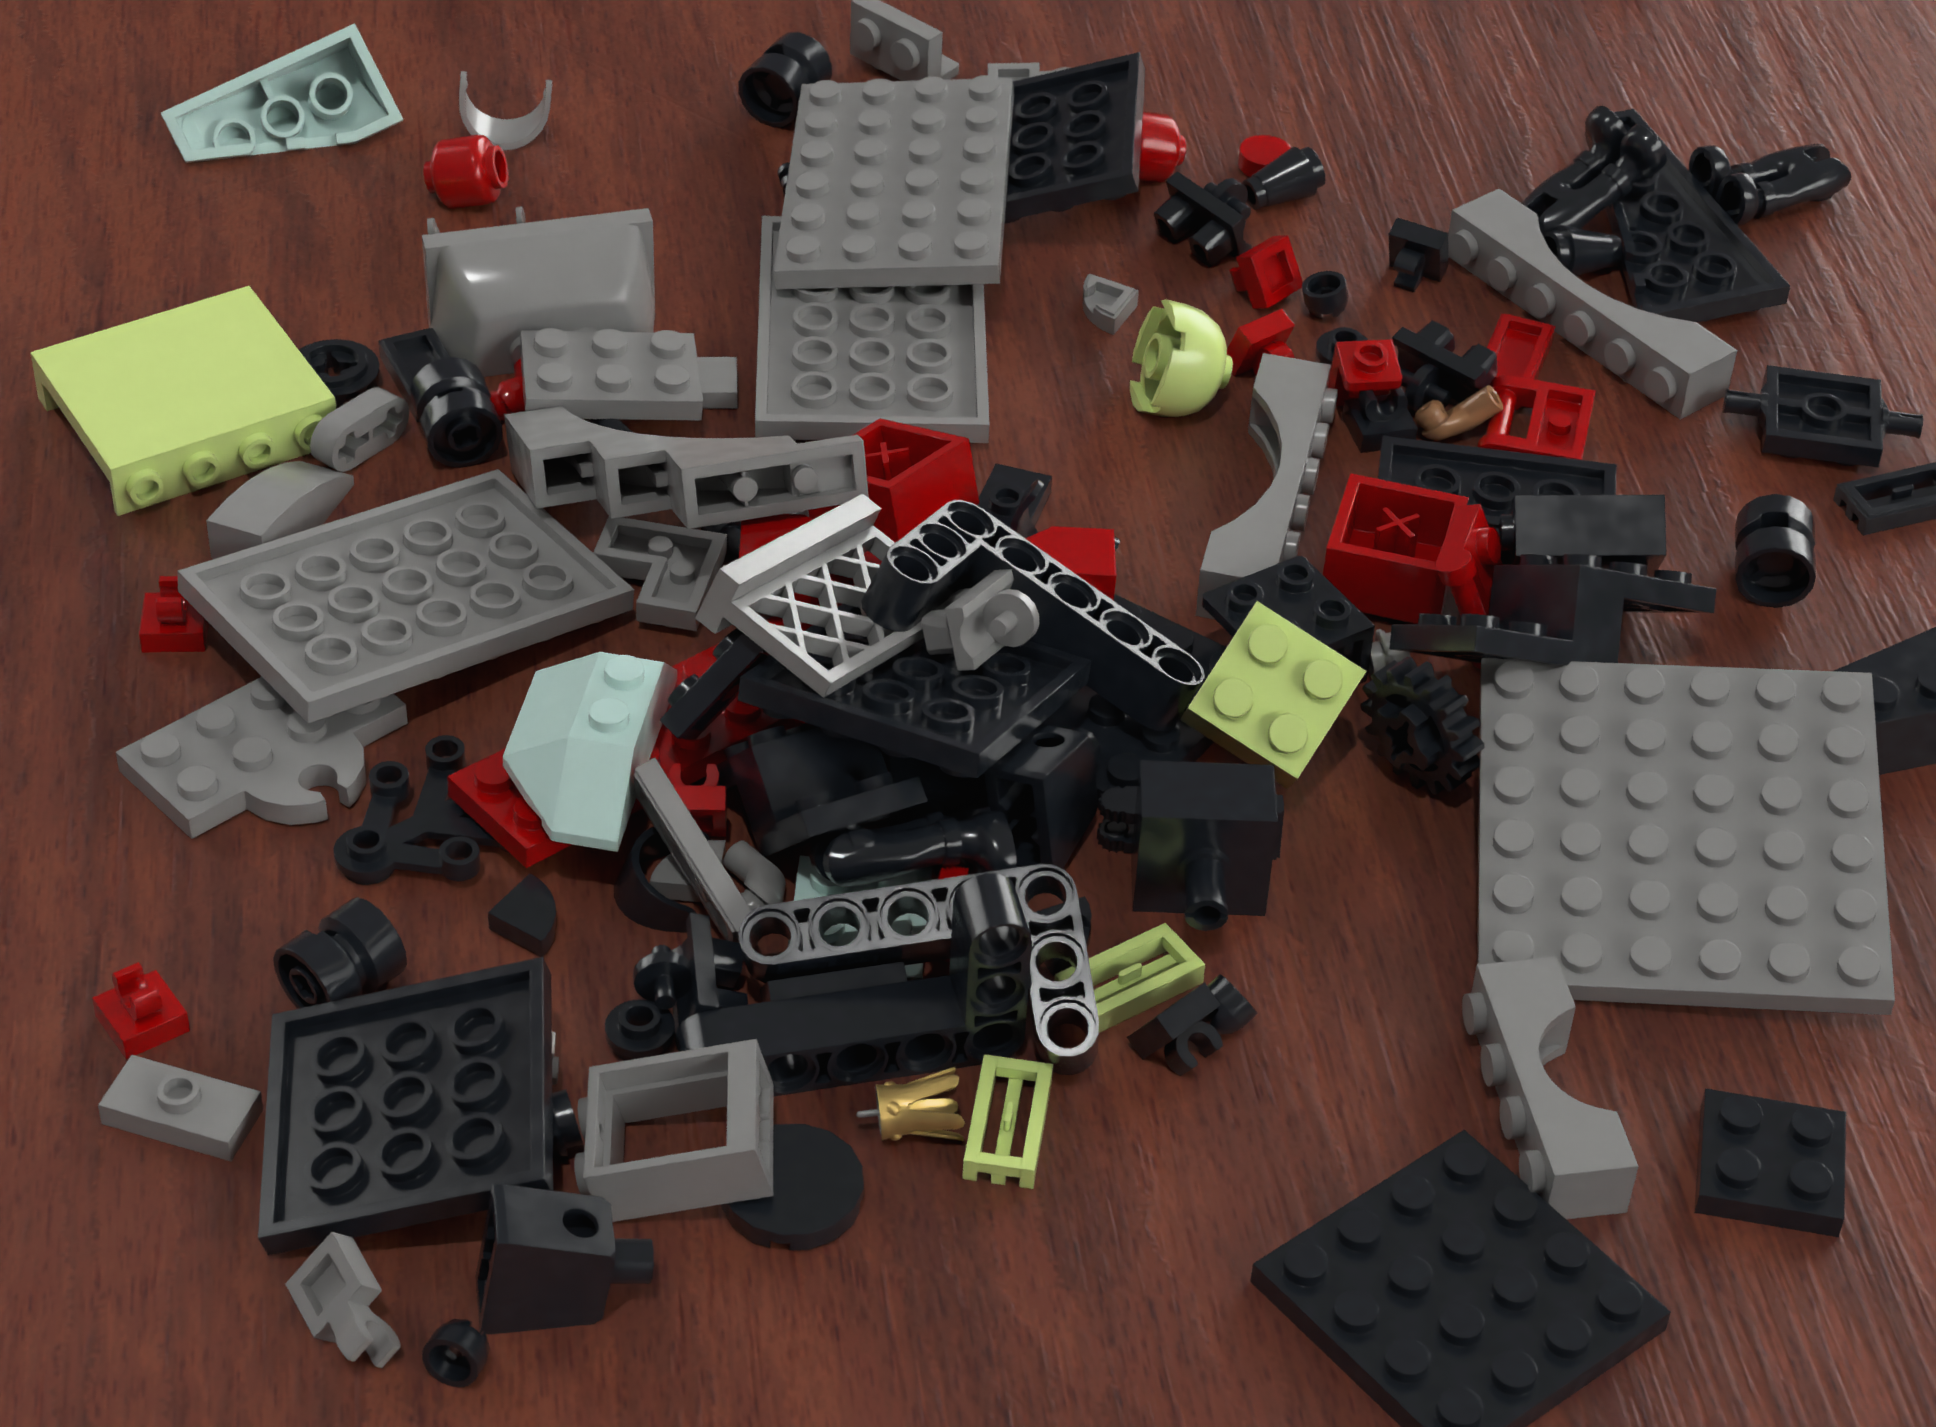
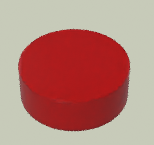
[1238,135,1291,177]

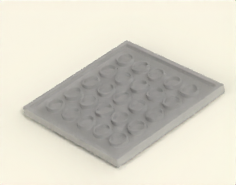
[1477,658,1895,1015]

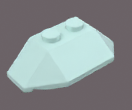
[503,652,677,852]

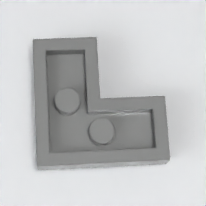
[593,517,727,631]

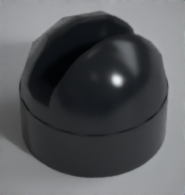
[1302,271,1348,319]
[1200,974,1258,1034]
[422,1319,490,1387]

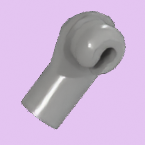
[723,840,786,911]

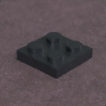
[1694,1088,1846,1237]

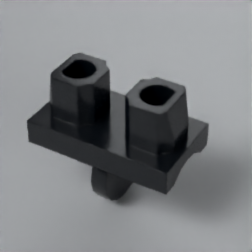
[1153,171,1252,267]
[1392,320,1498,412]
[633,913,748,1050]

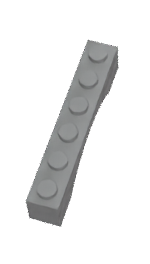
[1448,189,1737,419]
[1195,353,1338,619]

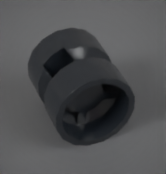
[738,32,832,127]
[410,357,503,468]
[1735,494,1816,608]
[273,897,407,1009]

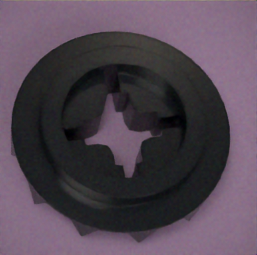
[299,339,380,406]

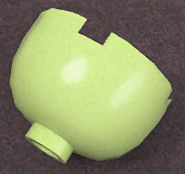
[1130,299,1233,417]

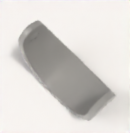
[459,71,552,150]

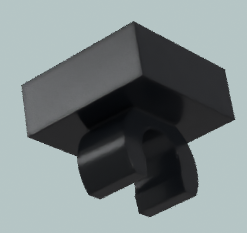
[1389,217,1448,292]
[1342,386,1418,453]
[1127,982,1223,1076]

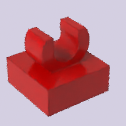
[1229,235,1303,309]
[1227,309,1295,377]
[139,576,209,653]
[668,763,727,837]
[92,962,190,1060]

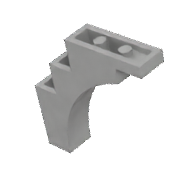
[504,406,869,529]

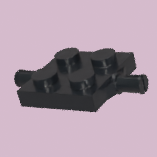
[1723,365,1924,468]

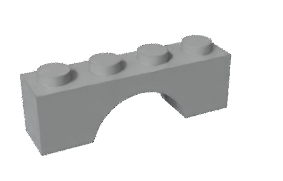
[1462,956,1638,1219]

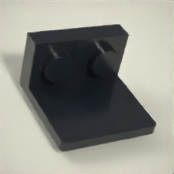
[1202,556,1375,684]

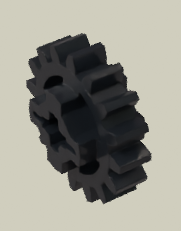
[1360,657,1485,795]

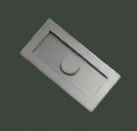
[98,1055,263,1161]

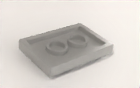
[520,328,703,420]

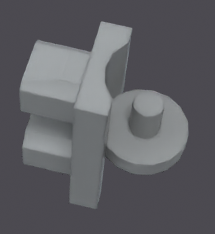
[921,569,1039,671]

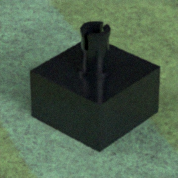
[1131,760,1278,931]

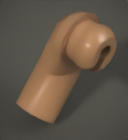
[1415,385,1503,441]

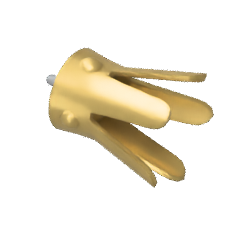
[856,1067,965,1141]

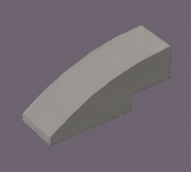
[206,461,354,559]

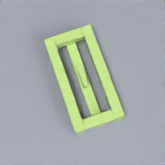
[1054,923,1205,1033]
[962,1055,1053,1189]

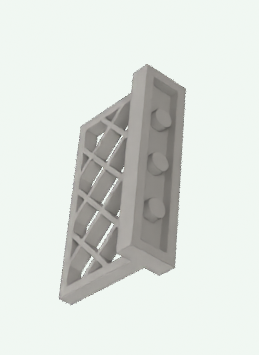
[695,494,950,698]

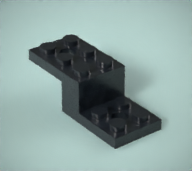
[1389,554,1717,666]

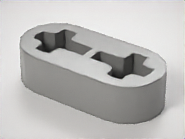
[310,387,409,472]

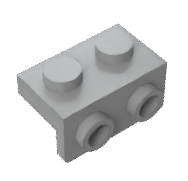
[850,0,959,81]

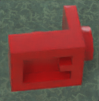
[1328,339,1402,406]

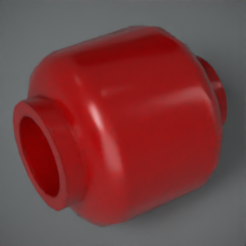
[1139,112,1186,182]
[423,135,509,209]

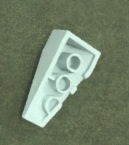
[161,23,403,163]

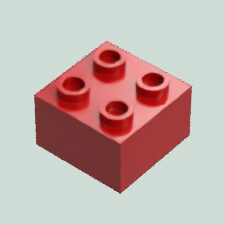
[808,418,980,543]
[1323,473,1469,624]

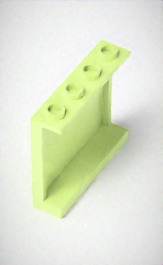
[31,286,336,516]

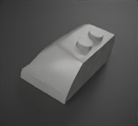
[422,208,655,377]

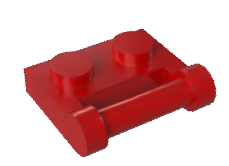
[1477,375,1596,460]
[1435,504,1503,669]

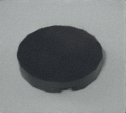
[721,1124,864,1251]

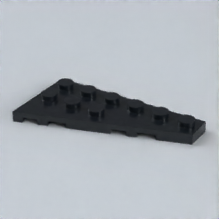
[1585,109,1790,322]

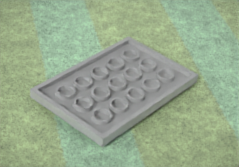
[773,75,1014,289]
[755,216,989,443]
[178,469,634,723]

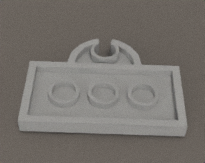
[116,677,408,839]

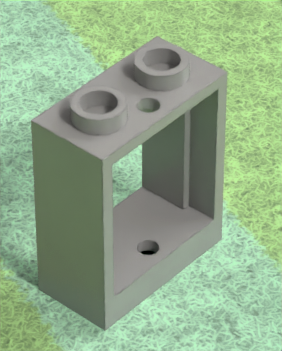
[574,1039,774,1222]

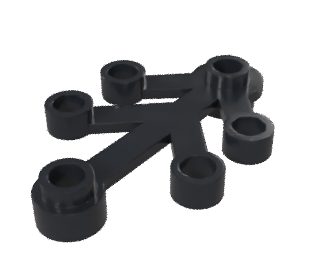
[333,735,509,885]

